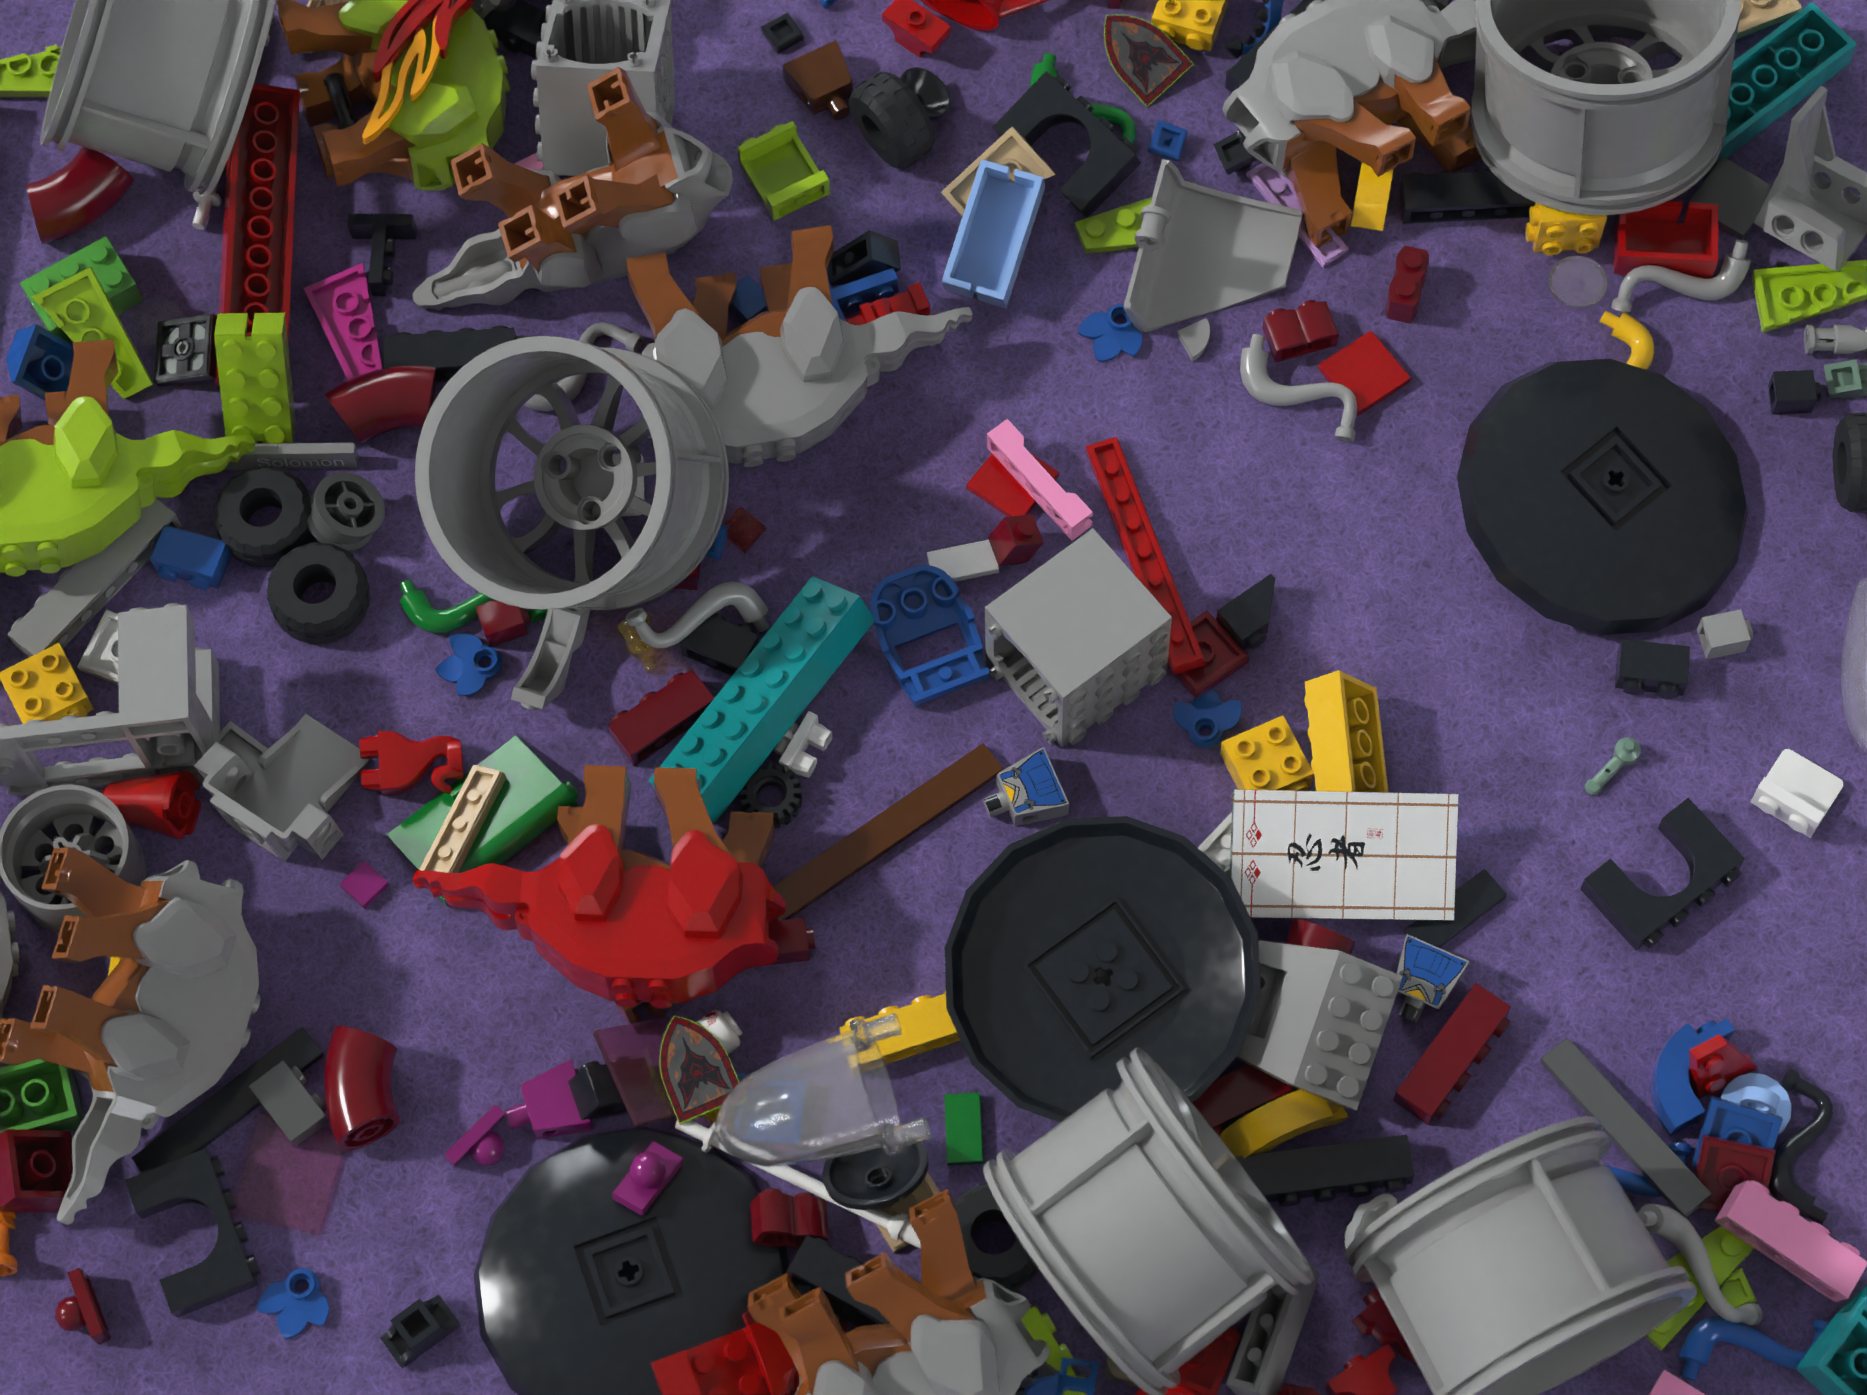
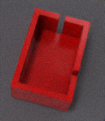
[1613,201,1718,279]

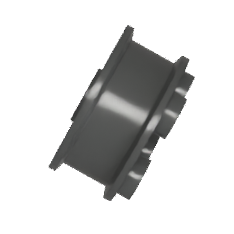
[307,472,385,551]

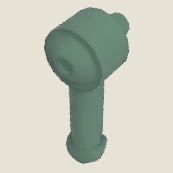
[1585,737,1641,796]

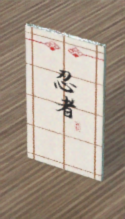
[1230,789,1459,920]

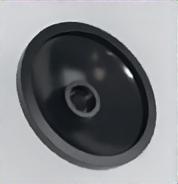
[822,1128,929,1210]

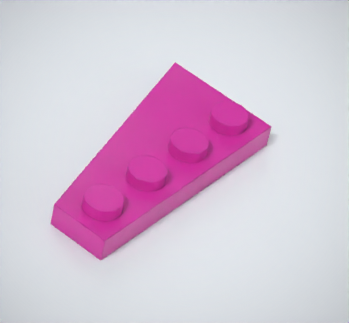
[303,262,383,380]

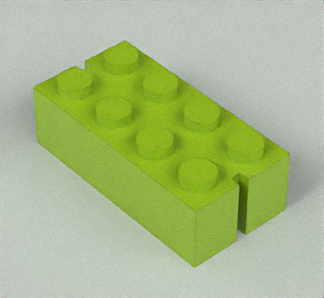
[214,313,296,444]

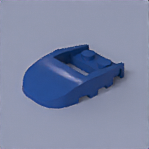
[870,565,990,708]

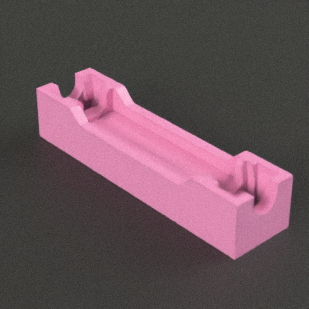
[987,419,1093,541]

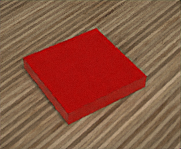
[1318,330,1411,417]
[966,454,1059,517]

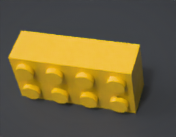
[1304,670,1388,793]

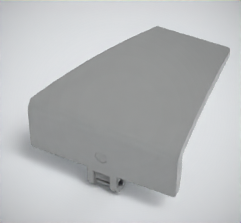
[1124,159,1303,332]

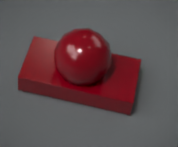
[55,1268,111,1345]

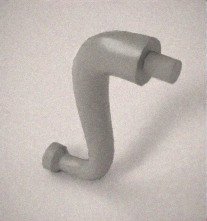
[1611,240,1751,312]
[625,581,769,648]

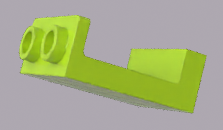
[737,121,831,221]

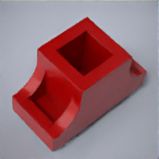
[882,0,951,58]
[1325,1344,1397,1395]

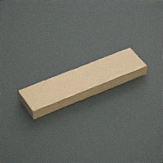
[419,764,506,873]

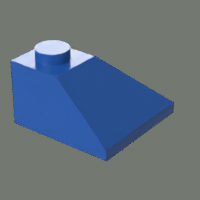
[6,324,74,400]

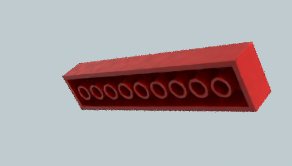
[215,83,300,386]

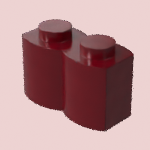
[1385,245,1429,324]
[1262,300,1339,362]
[750,1189,829,1250]

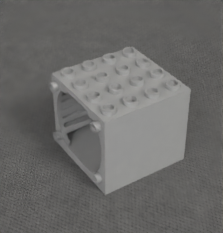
[531,0,675,176]
[985,528,1172,747]

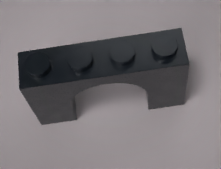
[993,71,1141,218]
[1580,798,1745,951]
[125,1148,261,1318]

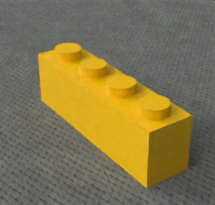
[839,990,961,1075]

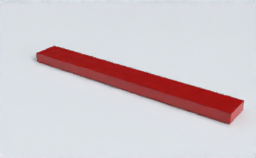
[1086,437,1205,675]

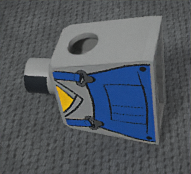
[983,747,1069,826]
[1397,934,1469,1023]

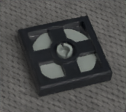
[154,313,217,386]

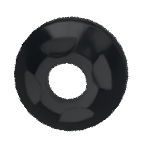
[900,67,951,121]

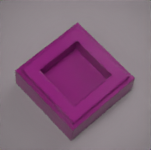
[339,860,389,909]

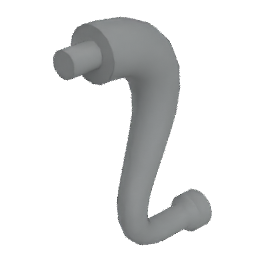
[523,322,644,412]
[1240,334,1357,442]
[1637,1204,1763,1326]

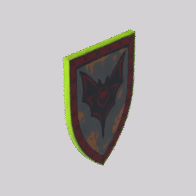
[1104,14,1194,107]
[660,1016,745,1125]

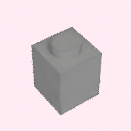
[1697,609,1753,660]

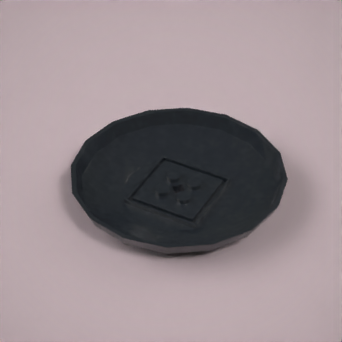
[1457,359,1748,635]
[945,816,1261,1123]
[474,1126,789,1395]

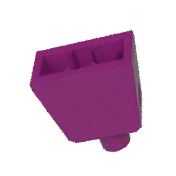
[505,1060,594,1139]

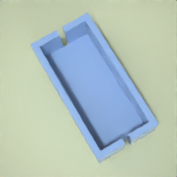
[941,159,1046,308]

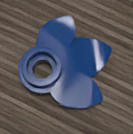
[1078,304,1142,362]
[435,634,503,696]
[1174,688,1242,748]
[257,1268,329,1339]

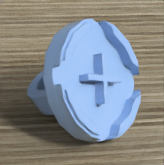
[1720,1073,1791,1137]

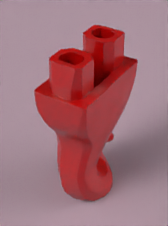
[359,731,464,796]

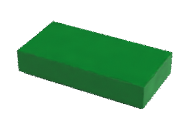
[944,1092,983,1166]

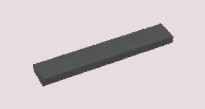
[1540,1037,1712,1217]

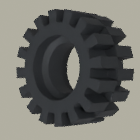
[739,763,802,829]

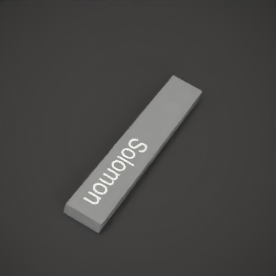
[225,442,359,470]

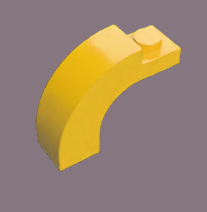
[1351,162,1394,231]
[1219,1090,1348,1158]

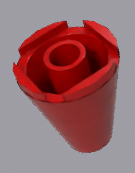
[101,771,201,839]

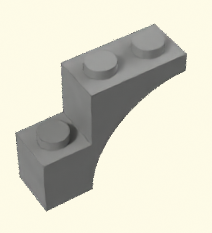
[511,608,590,710]

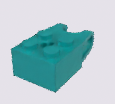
[1796,1284,1867,1395]

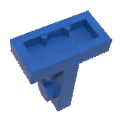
[828,268,899,321]

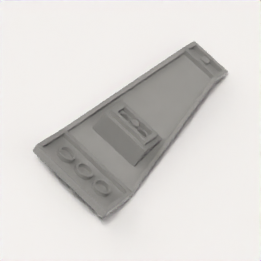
[1095,940,1403,1110]

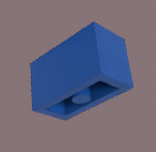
[150,525,232,590]

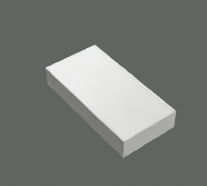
[927,540,999,582]

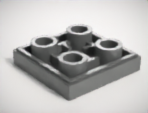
[1687,157,1772,240]

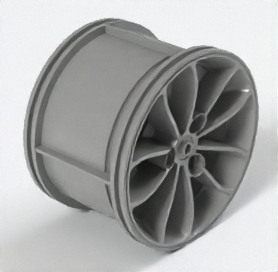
[40,0,276,197]
[1471,0,1741,215]
[415,336,729,610]
[983,1047,1315,1395]
[1344,1116,1697,1395]

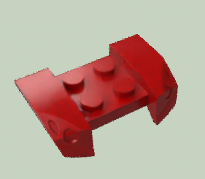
[651,1322,800,1395]

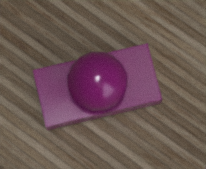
[445,1105,505,1167]
[613,1141,683,1216]

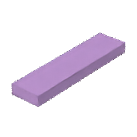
[1246,162,1349,268]

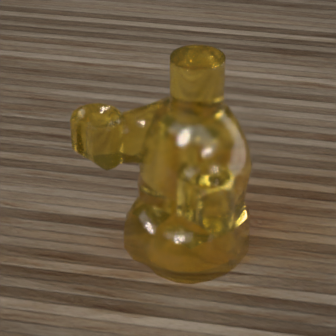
[617,612,659,673]

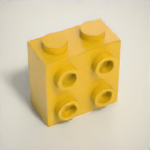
[1151,0,1230,52]
[1525,202,1607,256]
[0,643,95,724]
[1220,715,1314,791]

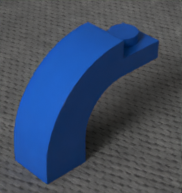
[1651,1018,1735,1136]

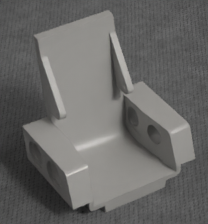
[1754,86,1867,271]
[194,714,372,862]

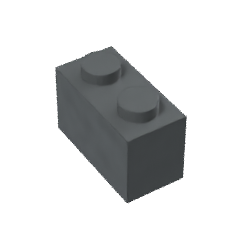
[249,1061,329,1148]

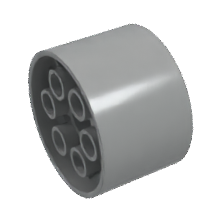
[0,785,146,934]

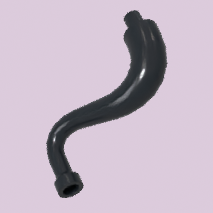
[1768,1068,1833,1225]

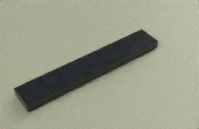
[131,1027,325,1173]

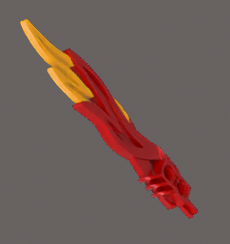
[362,0,475,144]

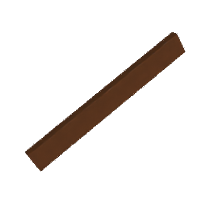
[773,743,1004,921]

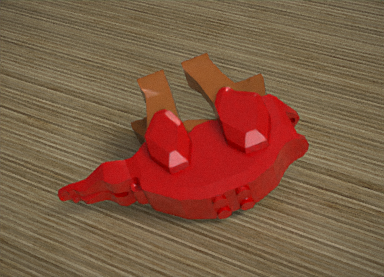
[412,765,787,1008]

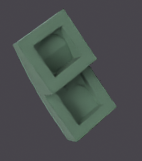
[1823,359,1867,398]

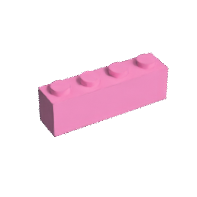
[1715,1180,1867,1302]

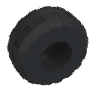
[849,72,935,168]
[1832,412,1867,513]
[213,466,313,568]
[267,542,370,645]
[954,1183,1039,1291]

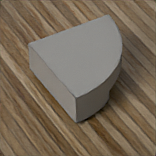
[1177,318,1210,361]

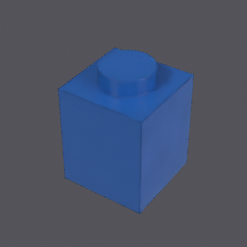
[731,274,768,323]

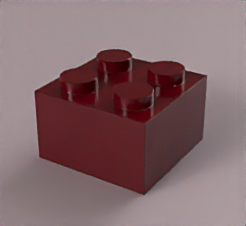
[0,1129,73,1213]

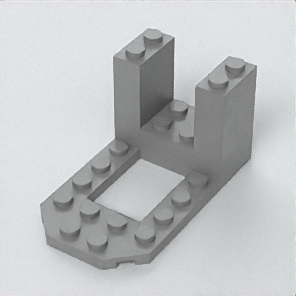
[0,603,221,796]

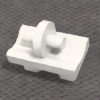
[773,711,832,778]

